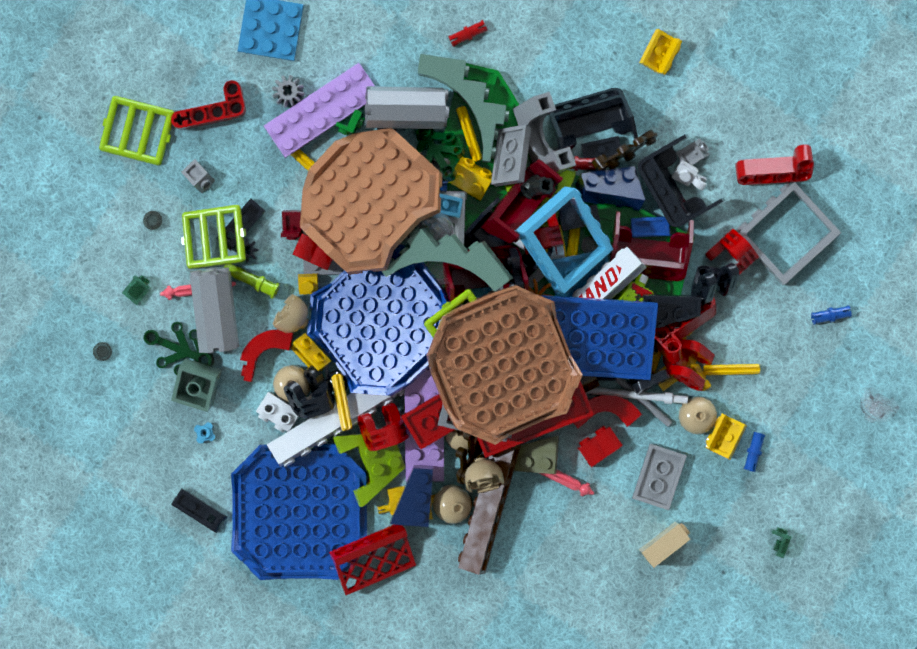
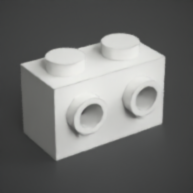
[256,392,299,433]

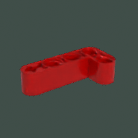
[171,80,246,130]
[735,144,814,185]
[654,297,717,363]

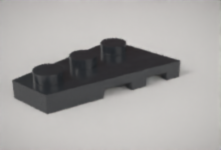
[642,294,701,328]

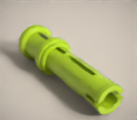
[224,264,280,299]

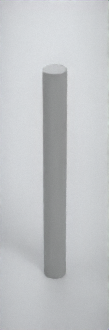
[616,378,673,427]

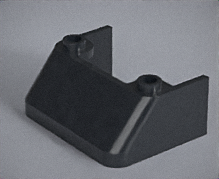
[549,88,638,150]
[638,134,726,227]
[464,198,553,278]

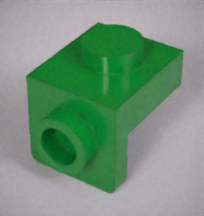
[335,109,365,136]

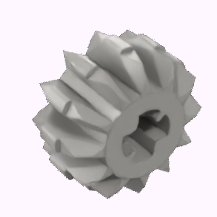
[272,75,305,108]

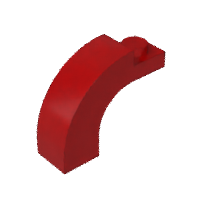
[240,329,294,382]
[573,395,642,429]

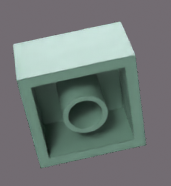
[171,358,222,412]

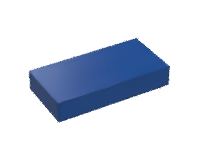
[631,217,670,238]

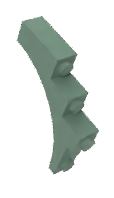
[417,54,509,163]
[382,228,513,292]

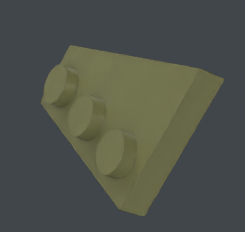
[514,436,559,474]

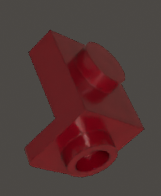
[281,210,303,240]

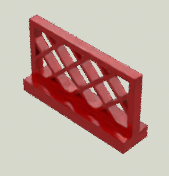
[329,525,416,596]

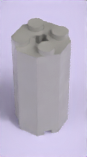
[365,86,449,129]
[190,267,239,353]

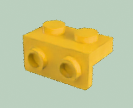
[639,29,682,75]
[449,157,492,201]
[291,333,331,372]
[706,413,747,460]

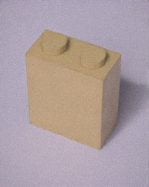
[639,522,691,568]

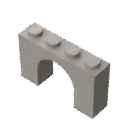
[513,92,576,174]

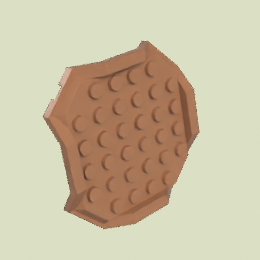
[300,128,442,275]
[426,285,583,445]

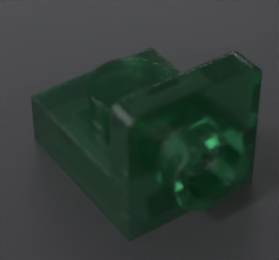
[122,275,152,305]
[771,527,791,558]

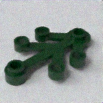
[416,129,465,182]
[143,322,214,375]

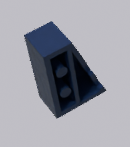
[575,166,645,211]
[390,465,433,527]

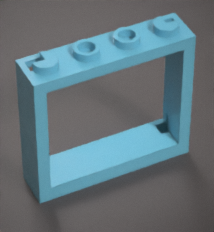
[515,187,613,294]

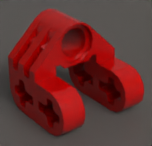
[523,213,564,256]
[704,229,759,275]
[663,339,715,391]
[357,403,409,451]

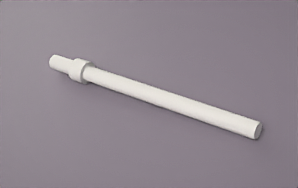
[586,387,688,404]

